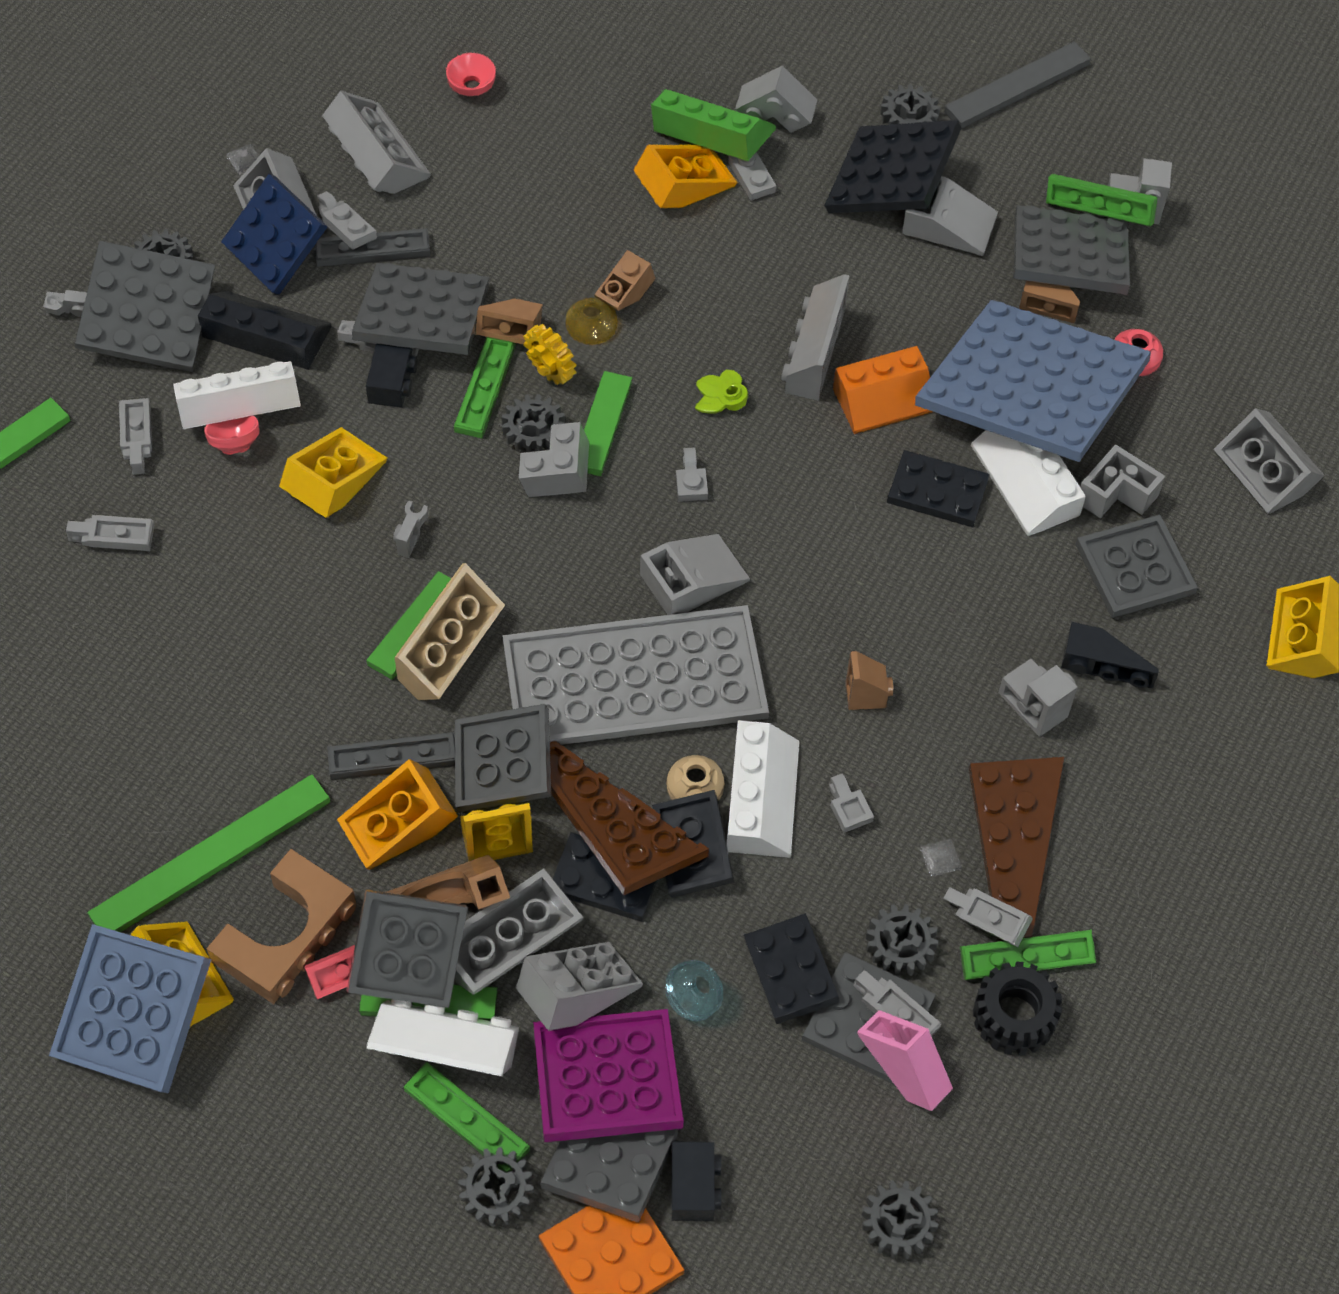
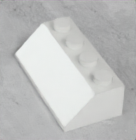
[173,361,301,429]
[971,430,1086,536]
[727,720,799,858]
[367,999,519,1076]

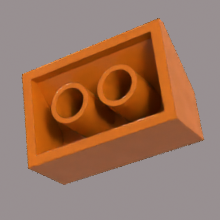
[833,346,933,434]

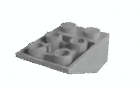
[902,176,998,256]
[640,534,750,615]
[516,942,643,1031]

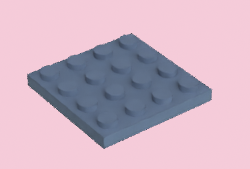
[49,924,211,1093]

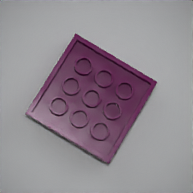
[533,1009,684,1143]

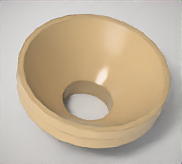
[666,755,725,801]

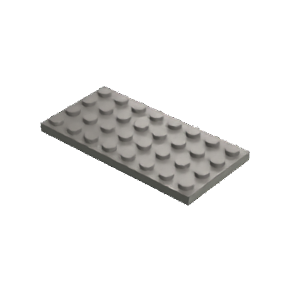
[502,605,769,745]

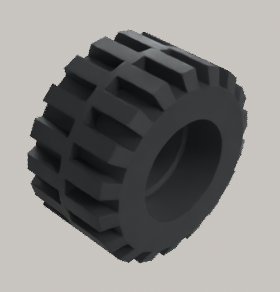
[973,961,1062,1056]

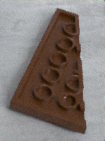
[550,741,709,895]
[969,757,1064,942]

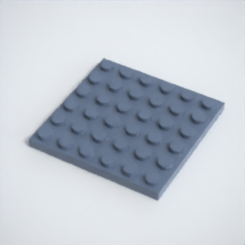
[915,300,1151,462]

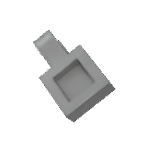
[676,448,708,502]
[393,501,428,558]
[829,773,874,833]

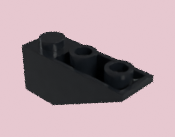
[1061,622,1159,689]

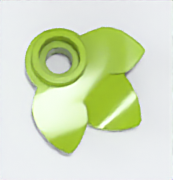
[695,369,748,414]

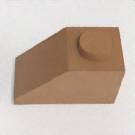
[1019,281,1080,323]
[476,299,543,344]
[845,651,893,710]

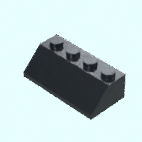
[198,291,332,370]

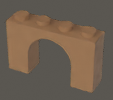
[207,849,356,1004]
[385,855,510,909]

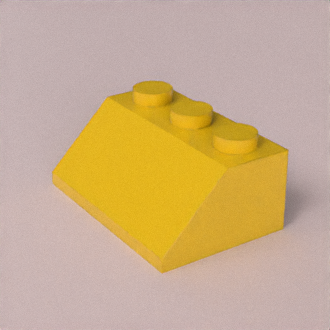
[1266,576,1339,678]
[130,921,234,1027]

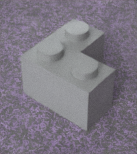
[735,66,817,133]
[1104,158,1172,224]
[519,422,589,497]
[1080,444,1165,518]
[998,659,1078,737]

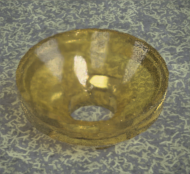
[565,298,618,345]

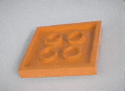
[539,1205,684,1294]

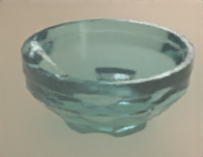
[665,960,723,1021]

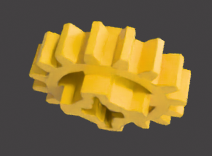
[523,324,576,385]

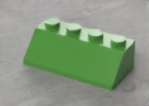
[651,89,776,161]

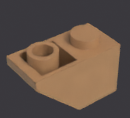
[594,250,655,311]

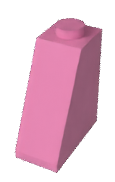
[857,1010,953,1111]

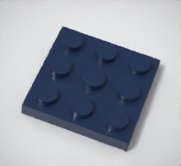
[221,174,328,295]

